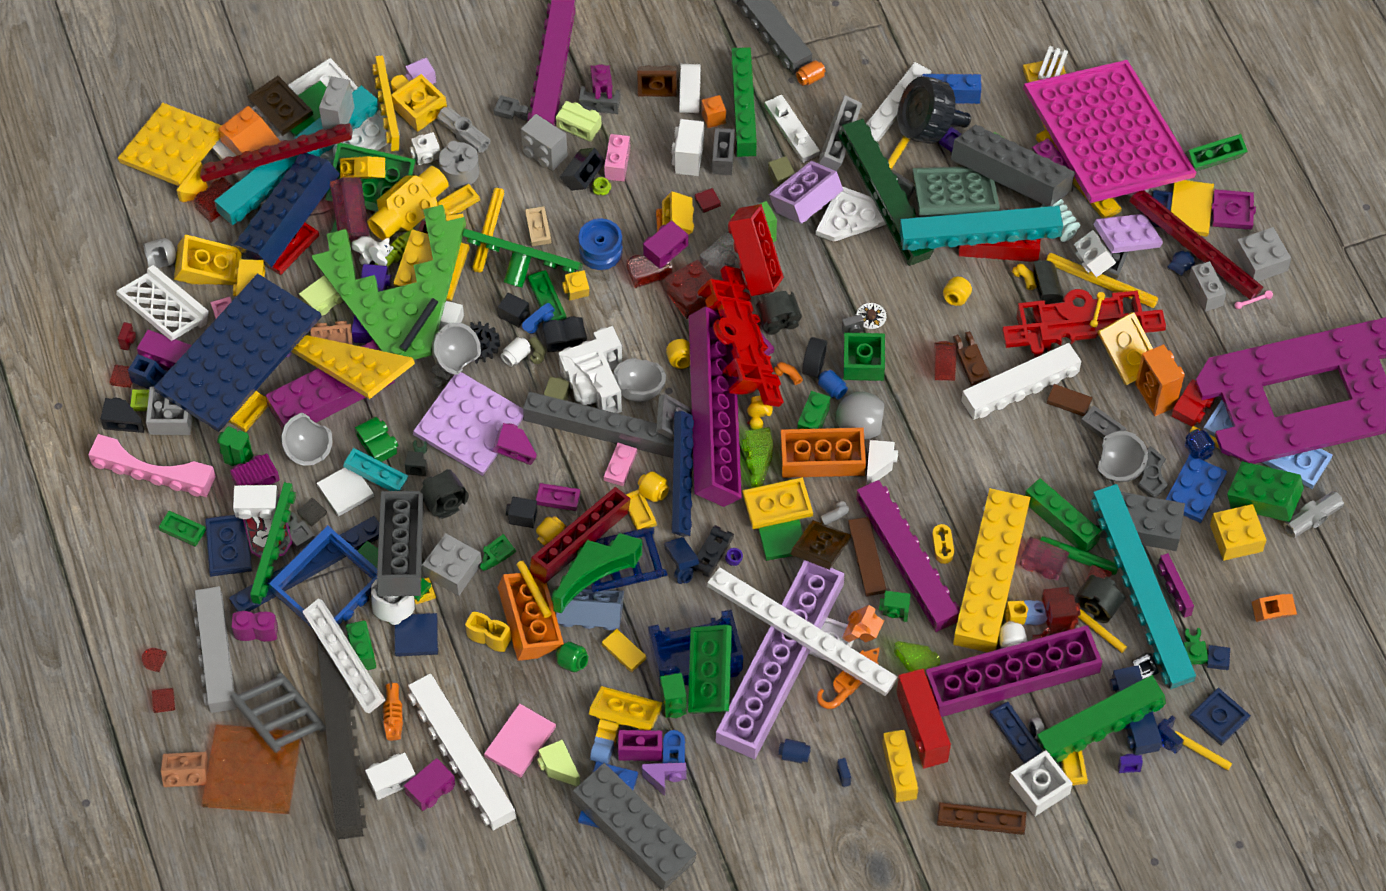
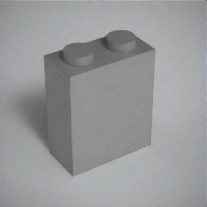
[319,76,354,130]

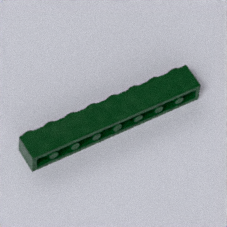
[838,118,934,266]

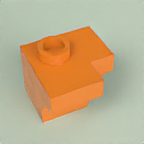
[842,605,884,642]

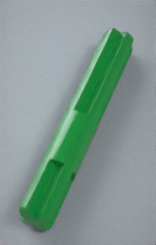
[1039,536,1118,575]

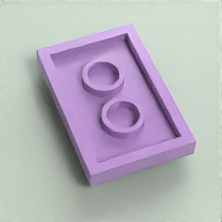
[1093,214,1163,253]

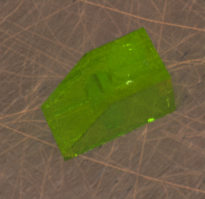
[894,641,941,672]

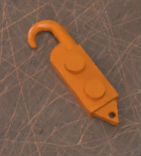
[817,648,880,709]

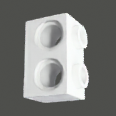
[1074,230,1116,277]

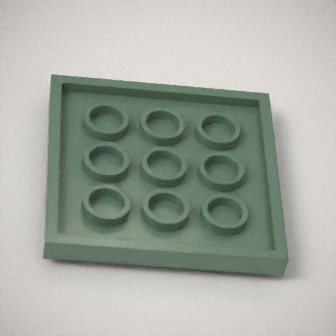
[913,167,1000,216]

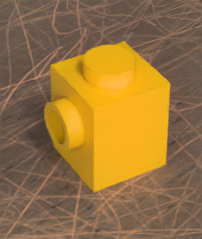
[562,270,589,301]

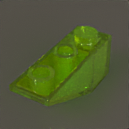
[742,427,773,487]

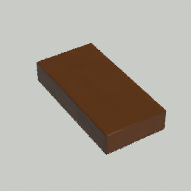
[1047,384,1093,417]

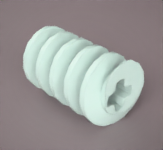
[1041,199,1080,242]

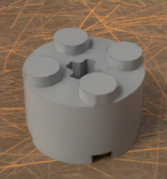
[439,141,479,188]

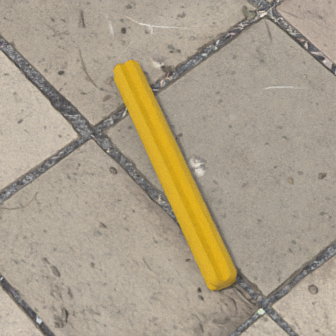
[472,187,504,273]

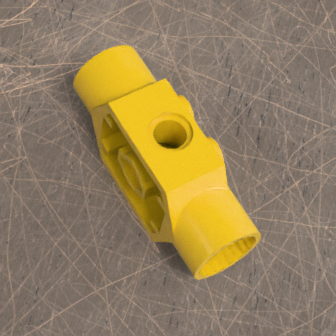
[367,166,449,241]

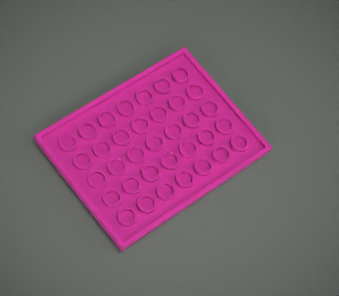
[1023,60,1196,203]

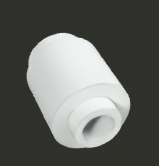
[501,337,531,367]

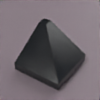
[1132,653,1159,679]

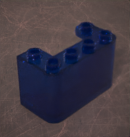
[648,609,743,687]

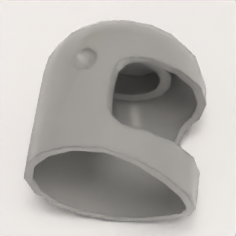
[143,238,176,268]

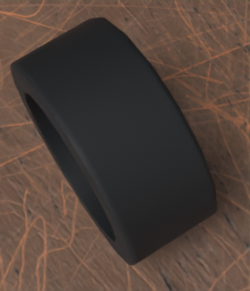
[802,337,827,378]

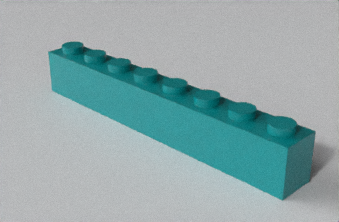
[900,206,1063,251]

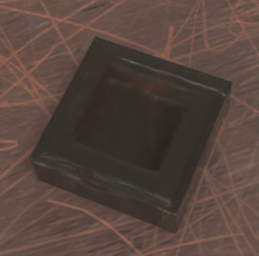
[297,497,327,526]

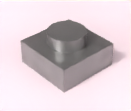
[842,314,864,335]

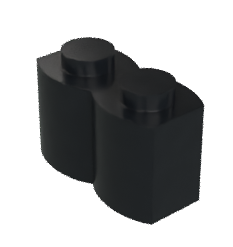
[543,316,587,352]

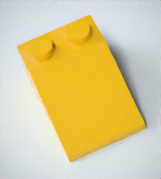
[174,235,242,285]

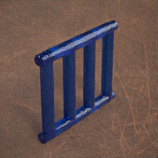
[591,527,668,593]

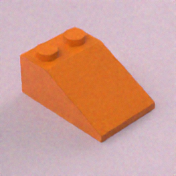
[218,106,281,170]

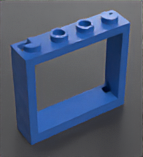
[269,526,377,629]

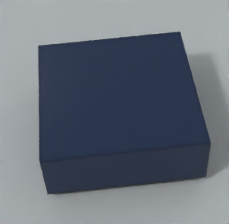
[836,758,851,787]

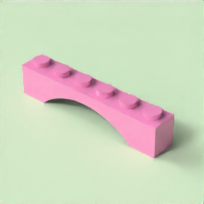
[88,434,216,497]

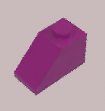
[492,423,537,465]

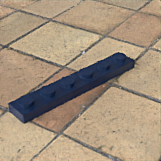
[672,411,694,537]

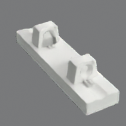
[765,95,820,163]

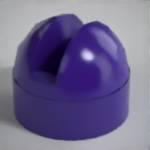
[725,548,743,566]

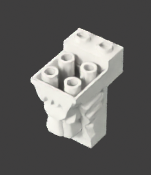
[558,326,622,413]

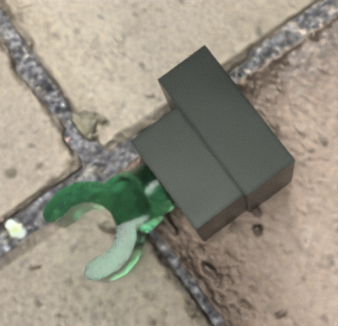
[405,440,428,476]

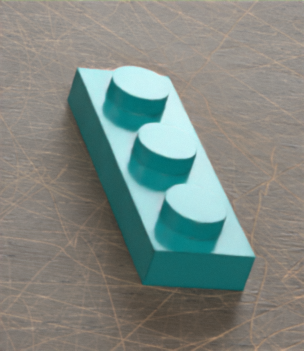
[343,448,408,491]

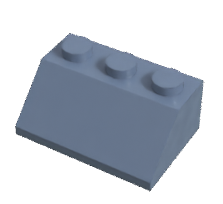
[556,588,624,630]

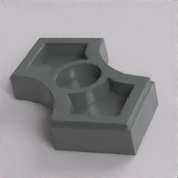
[1138,446,1168,498]

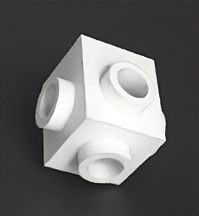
[409,132,440,165]

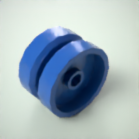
[578,218,623,270]

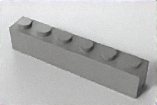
[192,586,237,713]

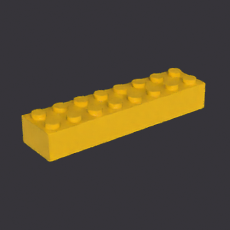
[953,488,1030,653]

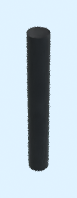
[399,298,438,352]

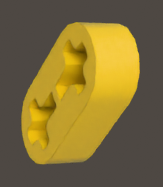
[932,524,954,564]

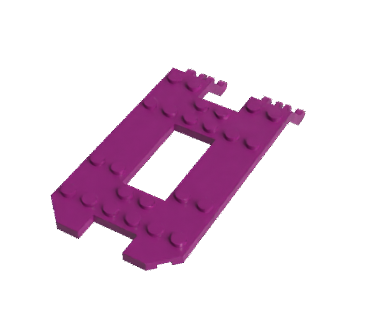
[1195,317,1386,464]

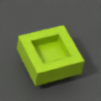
[131,390,149,411]

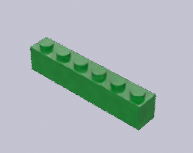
[731,47,757,157]
[1037,675,1166,762]

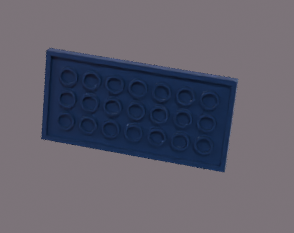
[154,273,322,432]

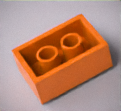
[1135,344,1184,416]

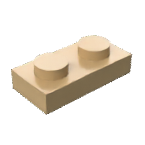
[525,206,551,246]

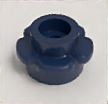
[674,567,693,584]

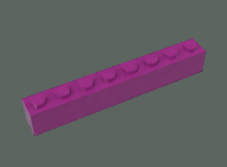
[528,0,576,127]
[856,480,960,632]

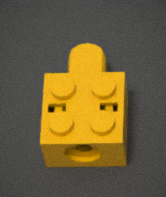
[391,74,447,132]

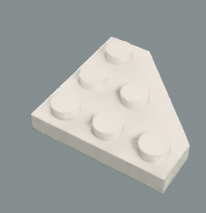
[816,187,886,242]

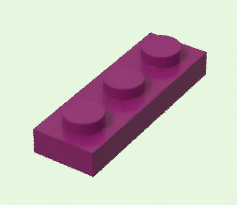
[1157,553,1194,618]

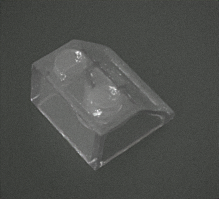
[699,231,745,281]

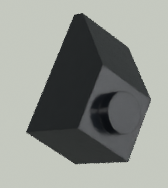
[100,397,145,433]

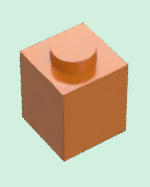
[701,95,726,129]

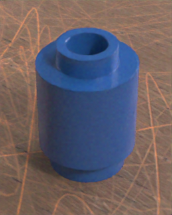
[818,370,848,400]

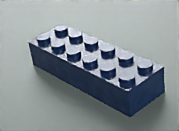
[234,153,340,268]

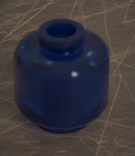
[1184,429,1215,461]

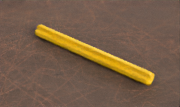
[1046,253,1158,308]

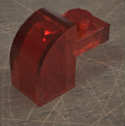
[934,341,956,381]

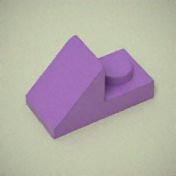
[642,763,686,795]

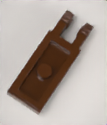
[953,331,991,386]

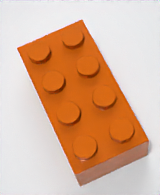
[780,428,866,478]

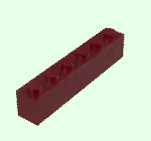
[529,487,631,584]

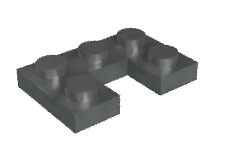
[656,394,693,451]

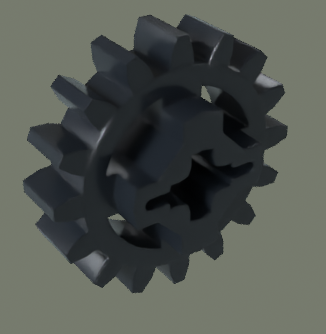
[470,321,500,364]

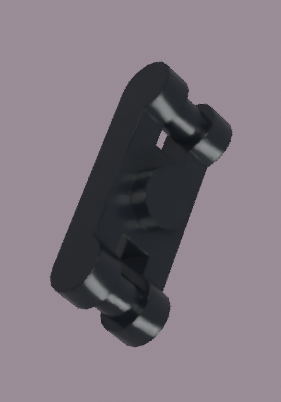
[691,525,734,578]

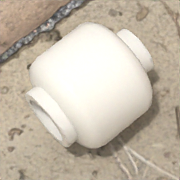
[998,621,1027,649]

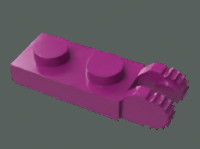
[590,64,612,99]

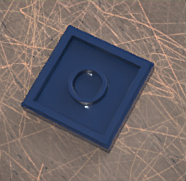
[395,613,438,657]
[1189,687,1251,746]

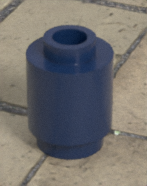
[778,739,811,764]

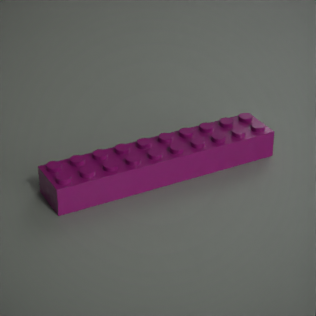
[689,307,742,507]

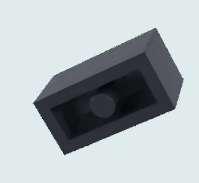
[560,147,605,191]

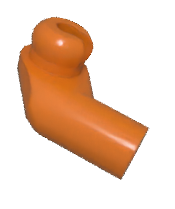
[774,362,803,385]

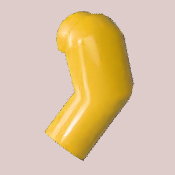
[1012,264,1036,290]

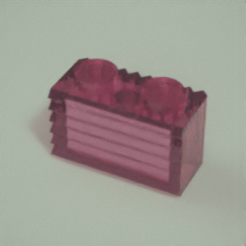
[1020,536,1069,580]

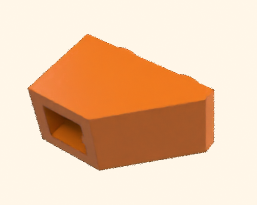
[1252,594,1297,622]

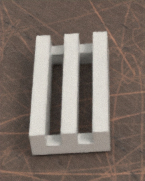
[1038,46,1068,80]

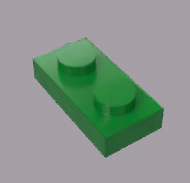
[159,511,206,547]

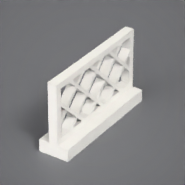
[116,265,208,341]

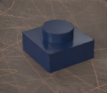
[1207,645,1230,670]

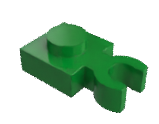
[1183,628,1208,665]

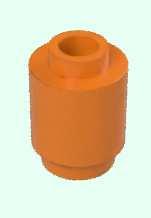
[796,60,826,86]

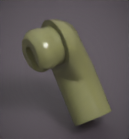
[529,337,546,364]

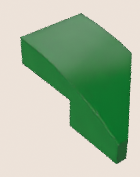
[480,534,517,571]

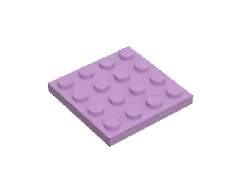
[413,372,524,476]

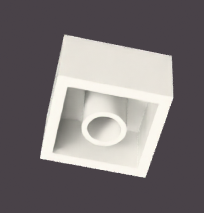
[672,119,704,176]
[1009,750,1073,816]

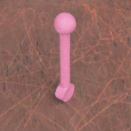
[1234,290,1273,309]

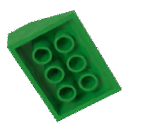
[325,143,416,212]

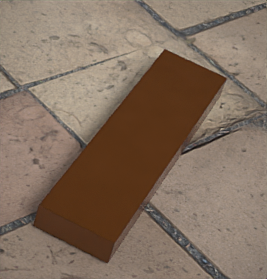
[848,517,886,596]
[937,802,1026,835]

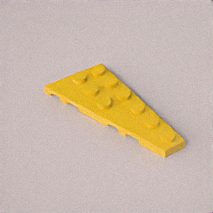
[291,335,415,399]

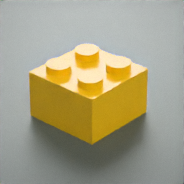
[1210,504,1266,561]

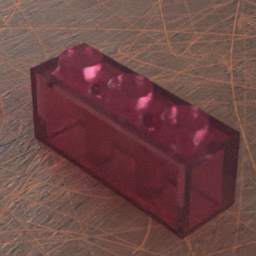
[330,177,370,240]

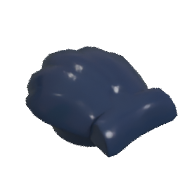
[1168,250,1195,276]

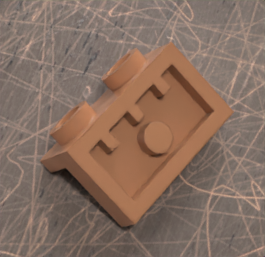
[310,321,353,345]
[161,752,207,787]

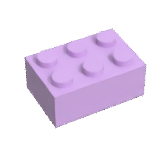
[769,161,843,224]

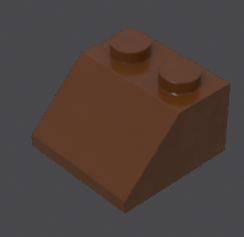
[637,65,677,97]

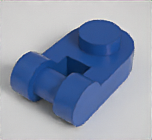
[522,303,555,334]
[663,730,685,763]

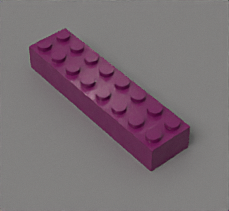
[925,625,1102,717]

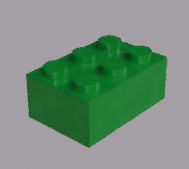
[1227,461,1304,522]

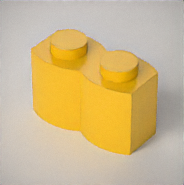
[465,612,511,652]

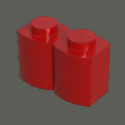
[1172,379,1215,427]

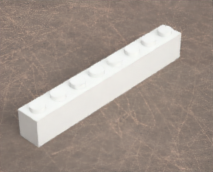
[407,673,516,831]

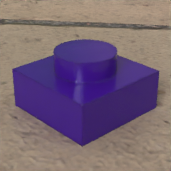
[939,127,962,152]
[1118,754,1143,773]

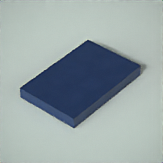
[205,515,252,577]

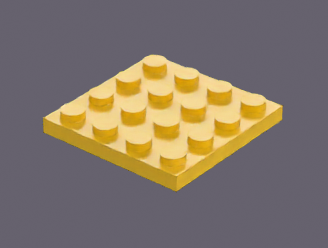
[118,103,222,186]

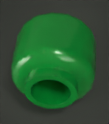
[556,642,589,672]

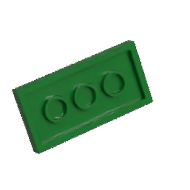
[688,625,732,714]

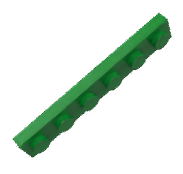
[250,482,296,604]

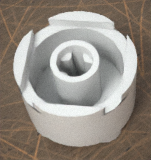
[371,579,415,625]

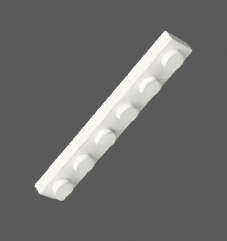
[866,62,931,142]
[302,599,385,713]

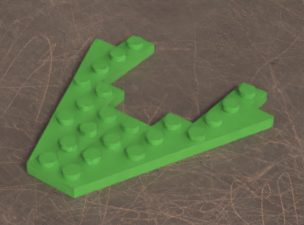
[312,205,466,360]

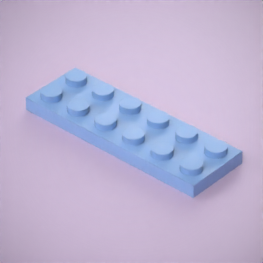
[1203,400,1333,489]

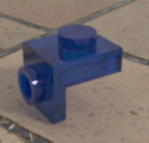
[1157,715,1184,754]

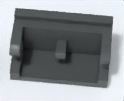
[579,86,621,114]

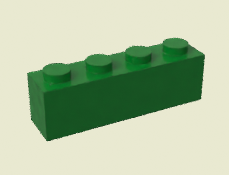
[1025,478,1101,552]

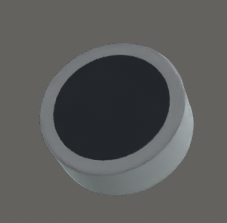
[1028,717,1045,740]

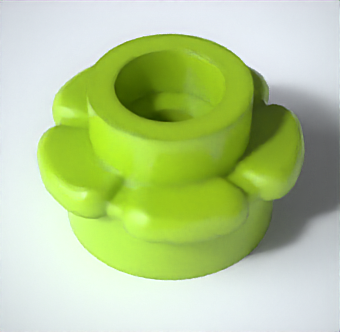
[592,177,611,196]

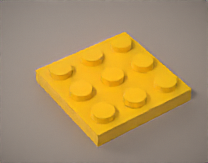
[393,230,470,301]

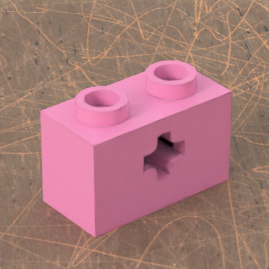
[604,134,630,182]

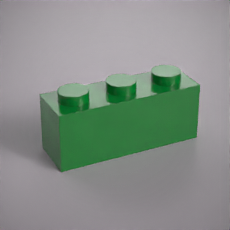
[1185,134,1248,172]

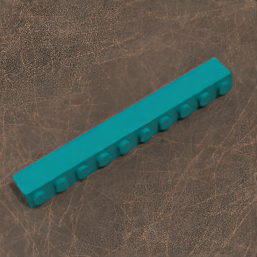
[215,85,379,226]
[1090,484,1196,690]

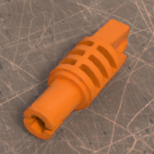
[383,683,403,741]

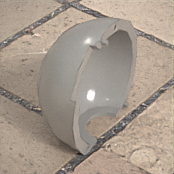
[432,323,481,375]
[614,358,666,402]
[836,392,884,439]
[280,413,333,466]
[1098,431,1148,482]

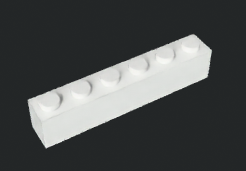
[961,343,1081,420]

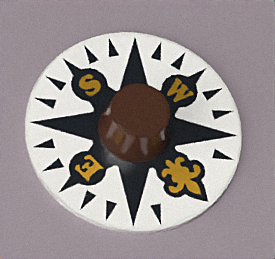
[856,303,886,329]

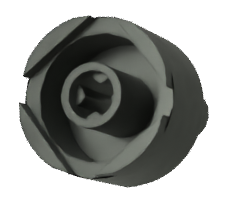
[756,291,802,335]
[421,469,469,519]
[1074,575,1126,623]

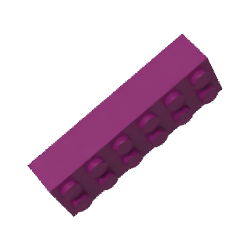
[265,341,395,430]

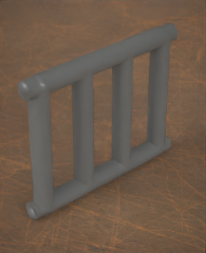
[230,673,326,753]

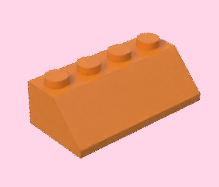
[498,573,564,661]

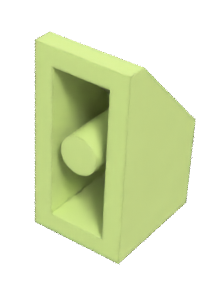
[537,740,580,786]

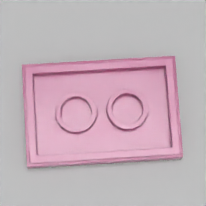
[484,704,556,778]

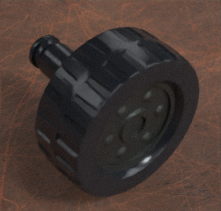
[897,76,971,144]

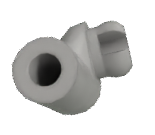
[821,501,849,525]

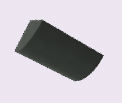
[1032,260,1064,305]

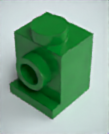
[879,591,911,622]

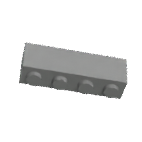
[818,96,862,171]

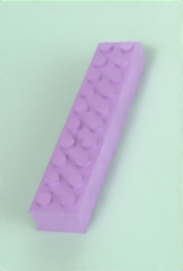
[716,560,845,759]

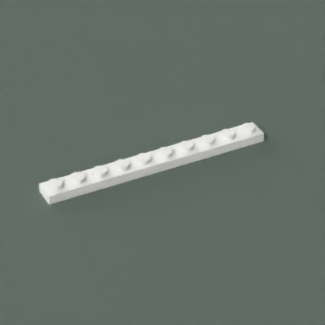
[707,567,898,696]

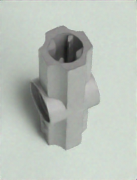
[437,107,491,153]
[1283,491,1344,538]

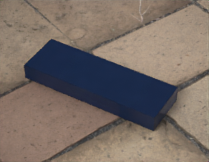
[990,701,1043,764]

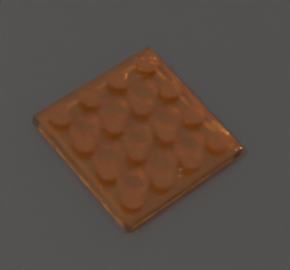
[202,724,302,814]

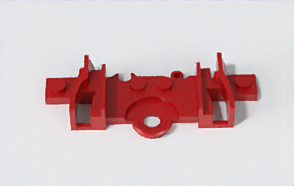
[697,266,784,407]
[1002,289,1166,358]

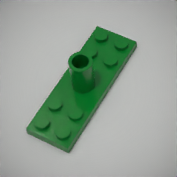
[463,229,583,288]

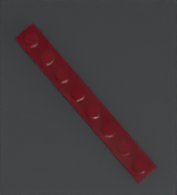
[200,123,353,182]
[1129,190,1264,300]

